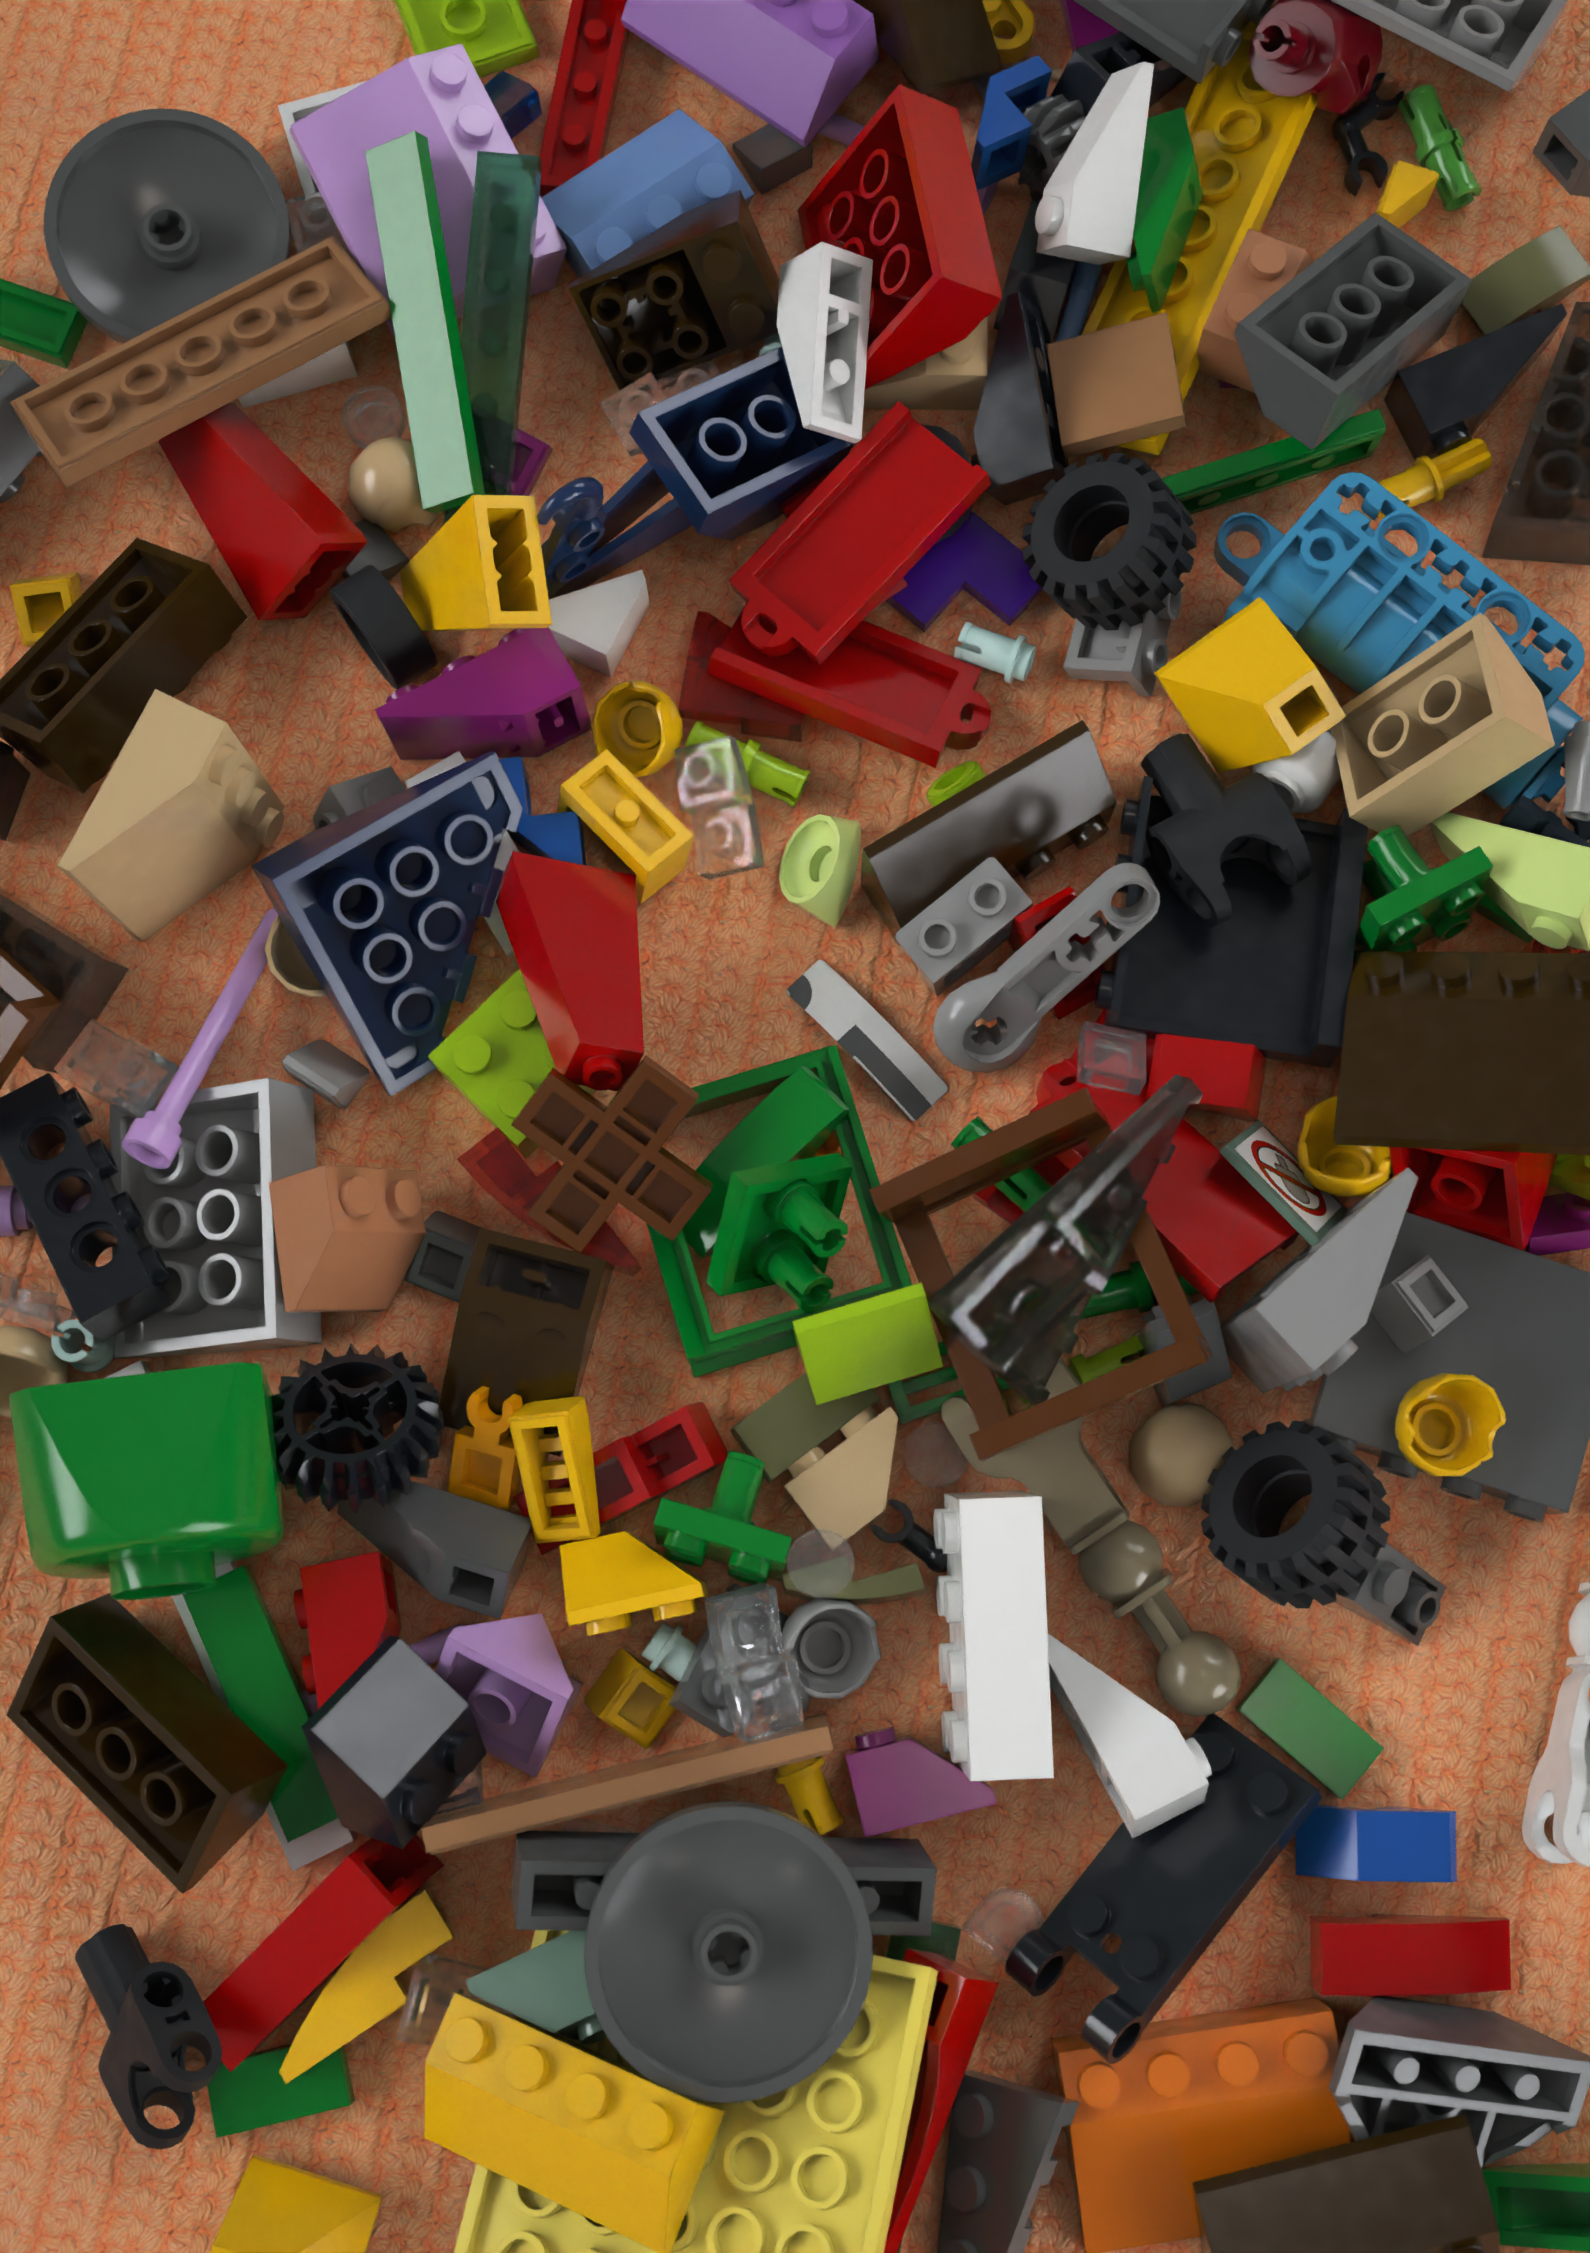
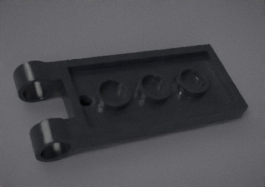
[1005,1713,1322,2064]

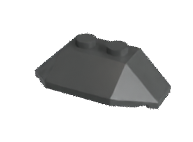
[1328,1996,1590,2167]

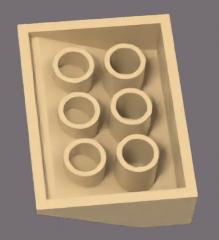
[57,689,284,942]

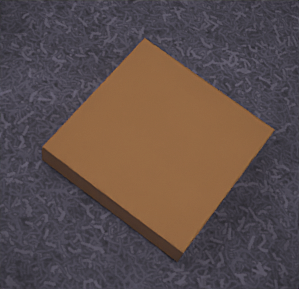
[1047,312,1187,458]

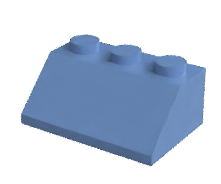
[542,109,754,279]

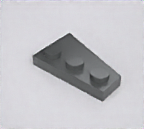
[937,2070,1079,2253]

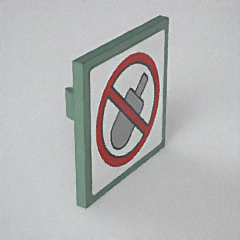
[1219,1119,1348,1247]

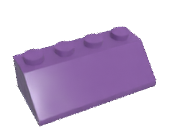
[621,0,879,148]

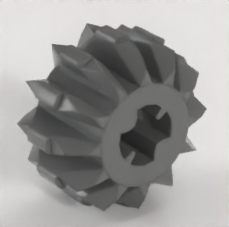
[1018,94,1086,199]

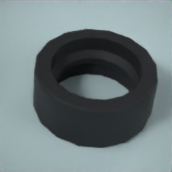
[330,565,437,690]

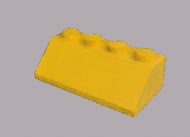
[424,1993,725,2253]

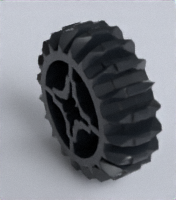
[271,1343,444,1514]

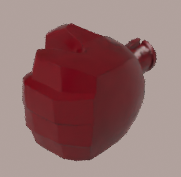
[1248,0,1383,113]

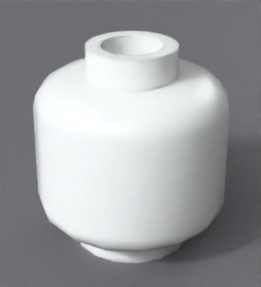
[1251,729,1341,814]

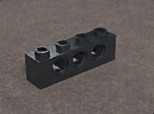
[0,1073,172,1342]

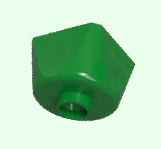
[9,1362,284,1600]

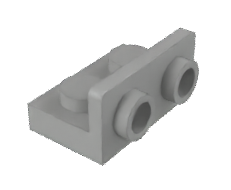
[1063,556,1182,696]
[895,857,1033,996]

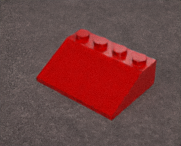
[797,84,1003,390]

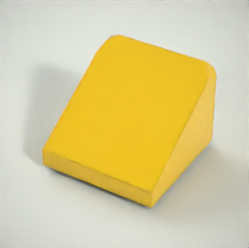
[1376,160,1439,228]
[9,572,82,646]
[584,1649,677,1750]

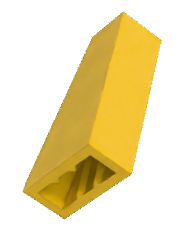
[400,495,552,631]

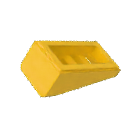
[508,1396,601,1543]

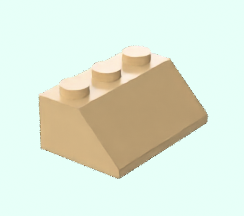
[1331,613,1555,837]

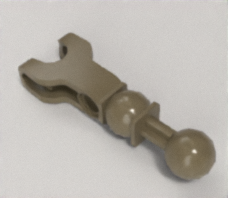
[941,1338,1241,1716]

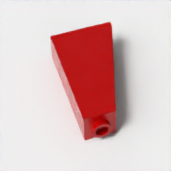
[158,403,368,621]
[496,851,644,1091]
[203,1834,444,2072]

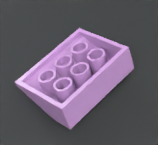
[290,44,567,338]

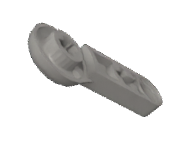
[933,863,1160,1073]

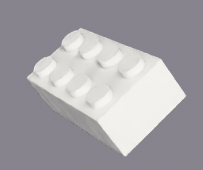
[934,1491,1054,1781]

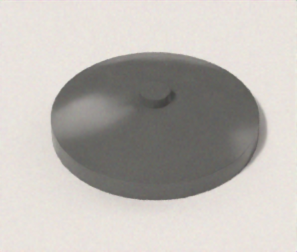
[44,108,292,343]
[584,1801,873,2103]

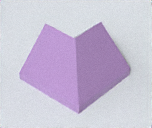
[435,1613,584,1778]

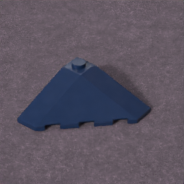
[252,751,523,1097]

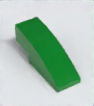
[682,1066,850,1258]
[1481,2163,1590,2252]

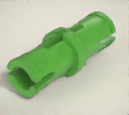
[1398,84,1481,211]

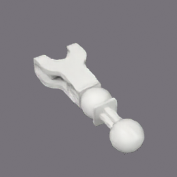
[1522,1581,1590,1867]

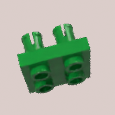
[1353,825,1494,962]
[706,1153,853,1313]
[653,1451,792,1587]

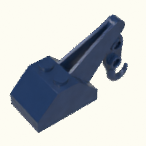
[537,347,854,599]

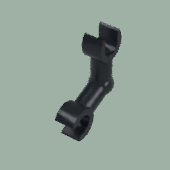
[1332,72,1405,197]
[871,1500,947,1573]

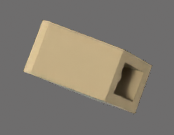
[784,1406,898,1551]

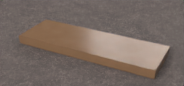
[10,237,392,488]
[421,1713,834,1855]

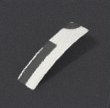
[787,960,948,1121]

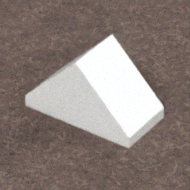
[549,570,650,677]

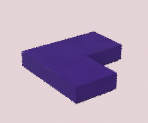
[886,511,1043,632]

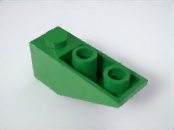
[1126,107,1203,313]

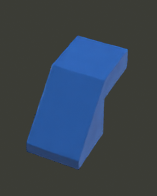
[971,55,1052,191]
[499,756,587,866]
[1295,1805,1457,1882]

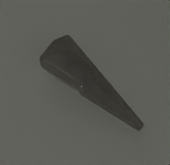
[927,1074,1203,1406]

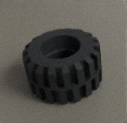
[1022,452,1197,631]
[1201,1420,1390,1608]

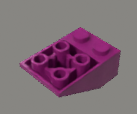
[375,627,592,760]

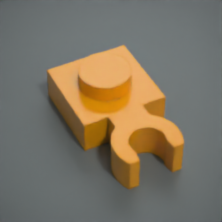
[447,1386,523,1510]

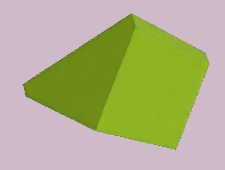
[792,1282,943,1405]

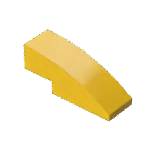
[279,1889,455,2084]

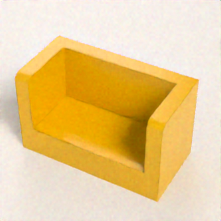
[556,749,694,903]

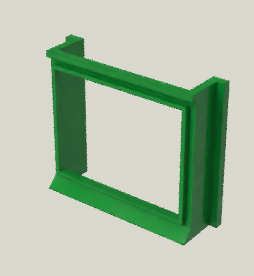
[646,1045,912,1378]

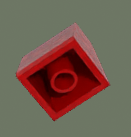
[1389,1147,1558,1251]

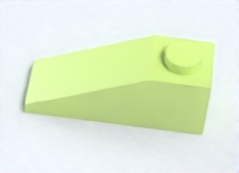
[1430,812,1590,952]

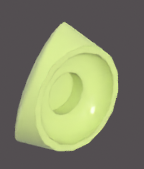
[779,814,861,928]

